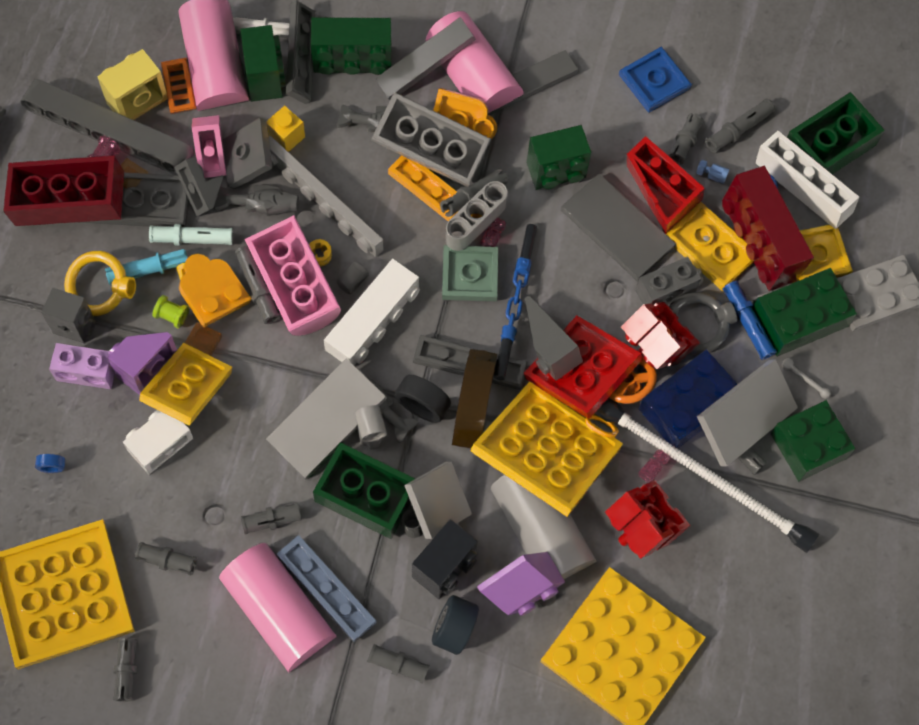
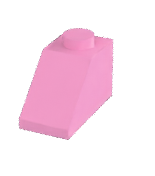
[192,115,226,178]

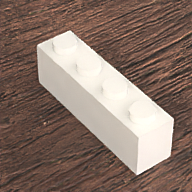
[756,131,859,229]
[324,259,420,365]

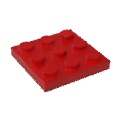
[524,315,642,419]

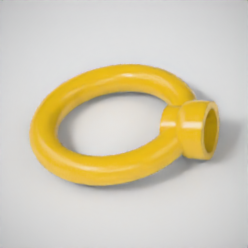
[64,251,136,316]

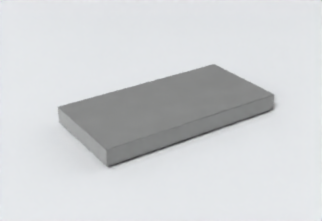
[266,358,387,479]
[697,359,798,466]

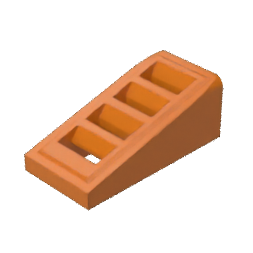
[161,57,197,114]

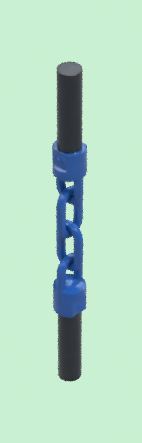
[494,224,537,380]

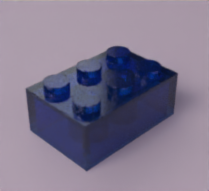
[638,349,738,449]

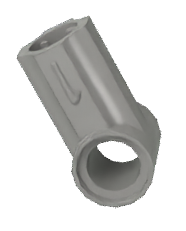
[355,405,387,449]

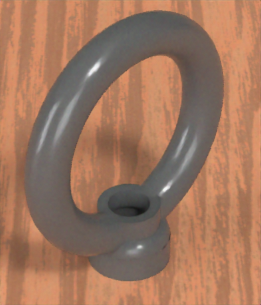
[669,292,737,355]

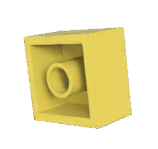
[97,49,168,120]

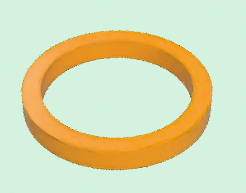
[585,414,619,438]

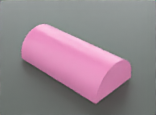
[178,0,249,111]
[426,11,523,113]
[245,215,341,336]
[219,543,337,673]

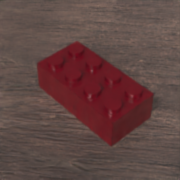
[3,155,125,226]
[722,165,814,291]

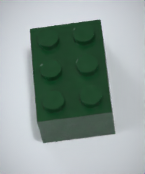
[311,17,392,75]
[787,92,885,174]
[753,268,857,357]
[313,442,415,539]

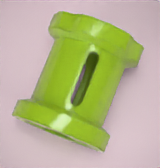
[152,295,189,329]

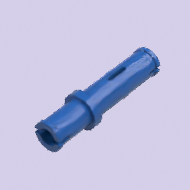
[722,281,777,360]

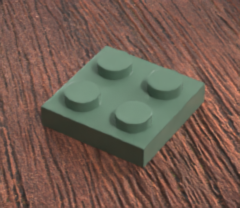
[442,245,498,301]

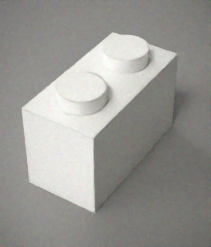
[123,410,193,475]

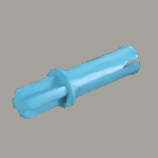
[105,249,188,285]

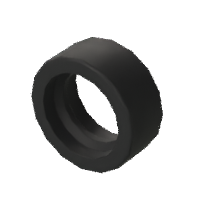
[395,374,451,423]

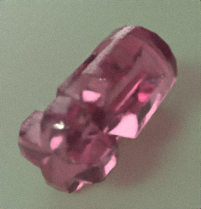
[480,217,506,247]
[638,449,669,483]

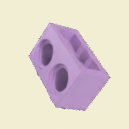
[49,343,115,389]

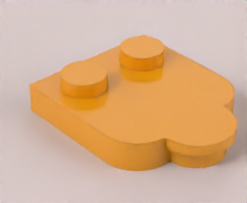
[433,88,497,139]
[179,254,251,328]

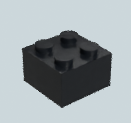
[412,519,478,599]

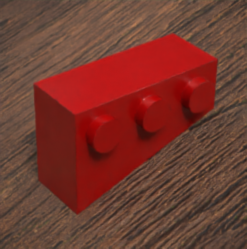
[627,136,705,234]

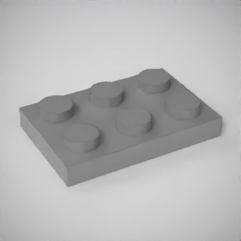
[837,255,919,332]

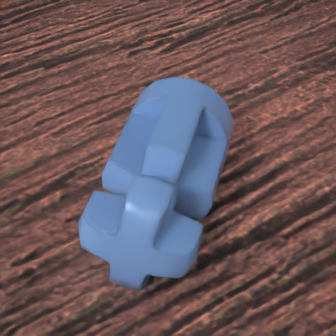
[696,160,730,184]

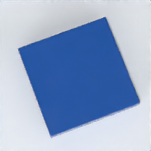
[619,46,692,113]

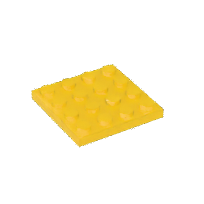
[470,381,623,517]
[0,519,135,670]
[540,567,706,725]

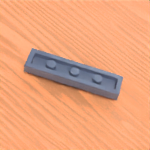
[277,535,376,643]

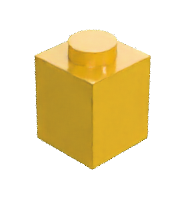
[267,105,305,152]

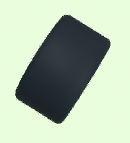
[432,595,479,655]

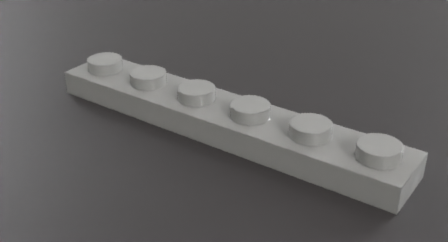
[269,136,384,257]

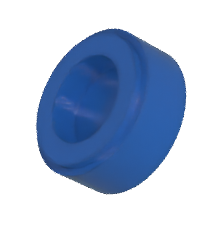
[35,454,65,473]

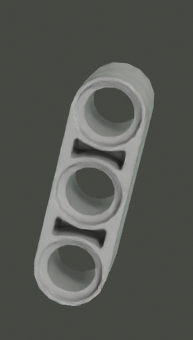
[445,181,508,251]

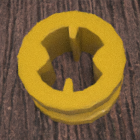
[309,239,332,267]

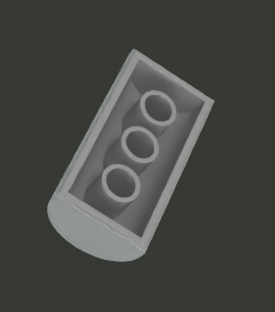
[371,92,491,187]
[490,474,597,579]

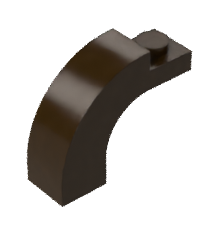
[452,349,497,449]

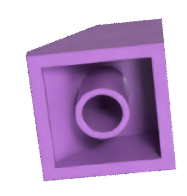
[107,332,177,395]
[477,552,565,616]

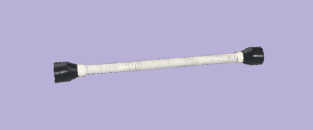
[594,398,819,553]

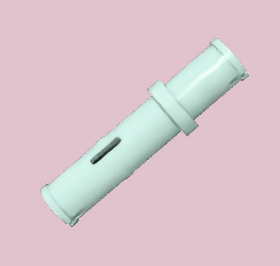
[149,224,233,246]

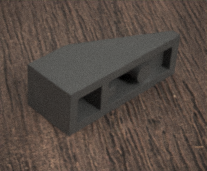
[525,296,583,381]

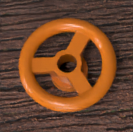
[609,357,657,404]

